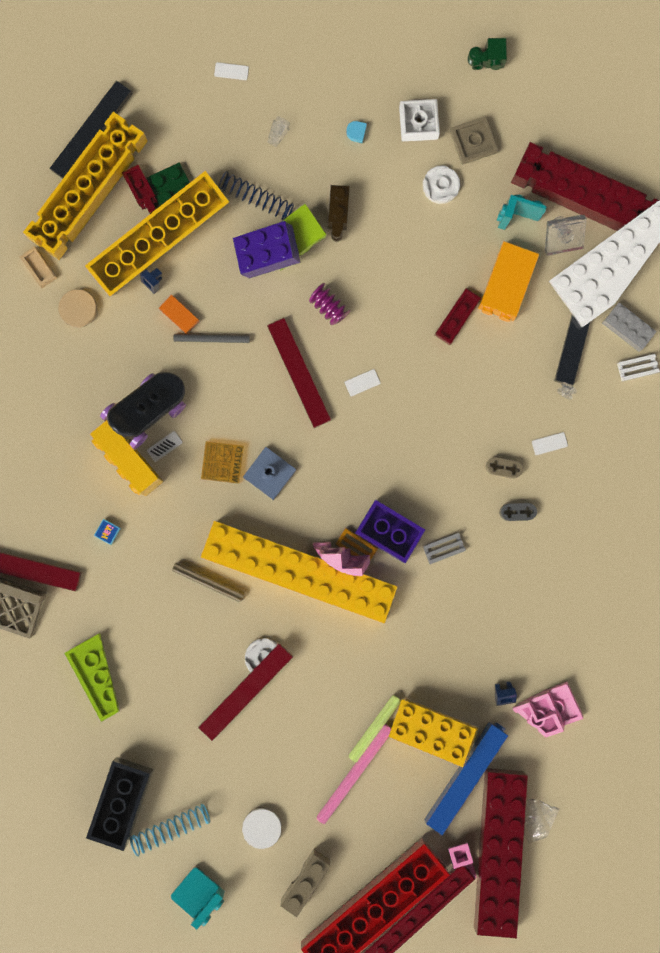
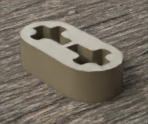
[486,457,523,479]

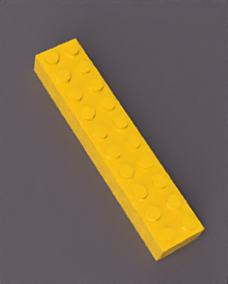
[200,521,397,624]

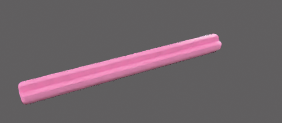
[317,724,391,824]

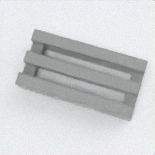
[423,533,466,564]

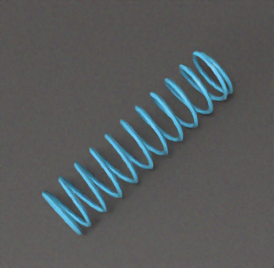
[130,803,210,856]

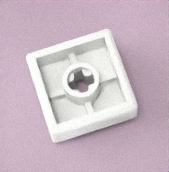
[399,99,440,142]

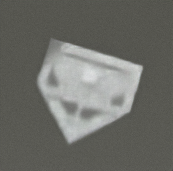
[524,797,559,843]

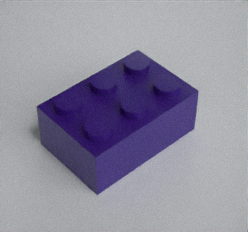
[233,221,301,279]
[355,500,425,563]

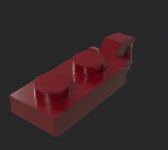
[122,164,157,214]

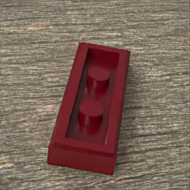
[434,288,481,345]

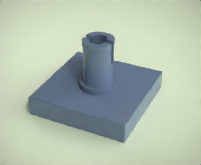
[243,447,296,500]

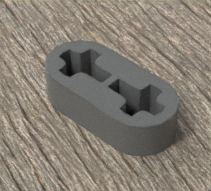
[499,503,537,521]

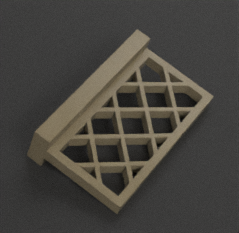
[0,577,47,639]

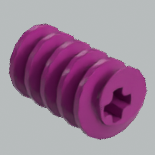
[309,283,350,325]

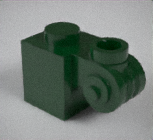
[467,38,507,70]

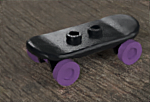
[100,372,186,449]

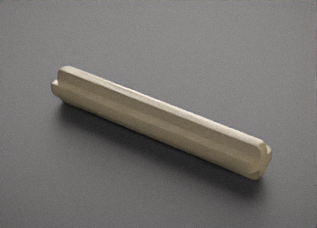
[172,562,244,602]

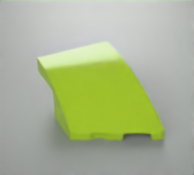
[280,204,326,271]

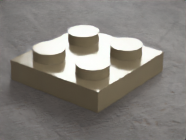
[450,116,498,165]

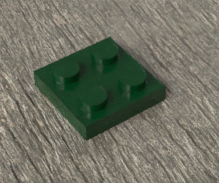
[146,162,190,206]

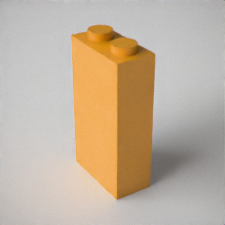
[478,241,539,322]

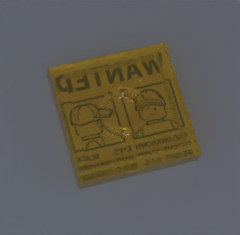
[201,441,244,484]

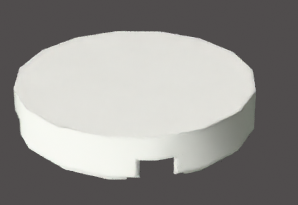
[423,166,460,204]
[245,638,277,672]
[242,808,282,849]

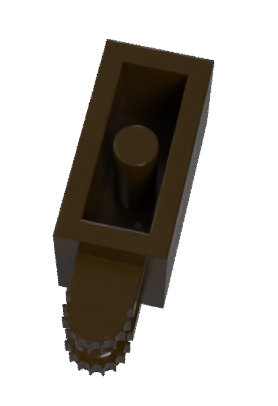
[328,185,350,243]

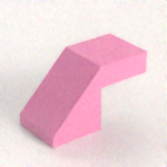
[448,842,477,878]

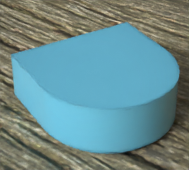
[346,121,367,143]

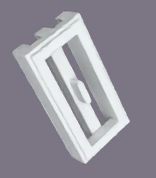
[617,354,660,382]

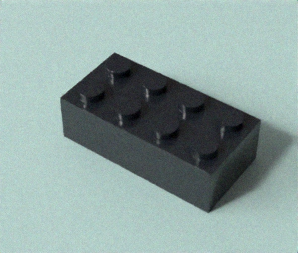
[86,757,154,851]

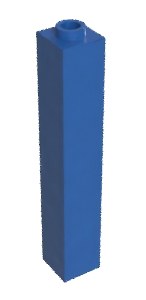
[424,722,508,836]

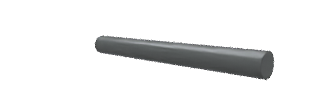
[173,334,250,343]

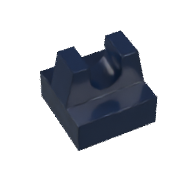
[140,268,162,294]
[495,682,517,706]

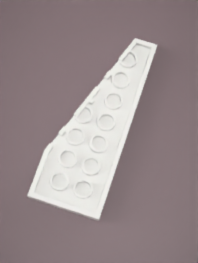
[549,200,660,327]

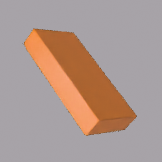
[159,295,199,334]

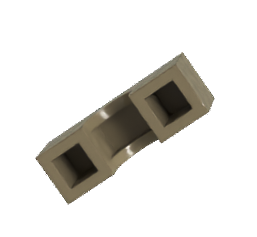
[280,849,330,917]

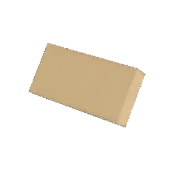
[20,246,57,289]

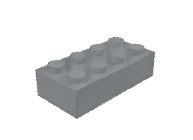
[602,303,657,352]

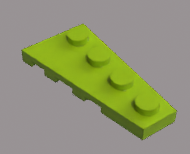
[64,633,120,722]

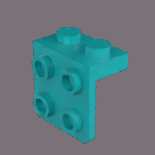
[496,194,547,230]
[171,867,225,930]

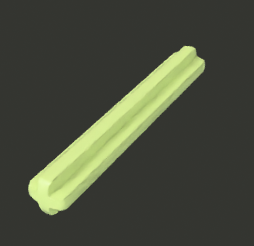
[349,695,401,762]

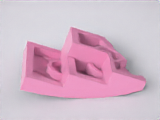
[313,542,370,576]
[513,682,584,737]

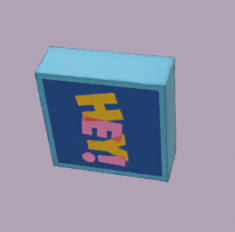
[94,519,121,545]

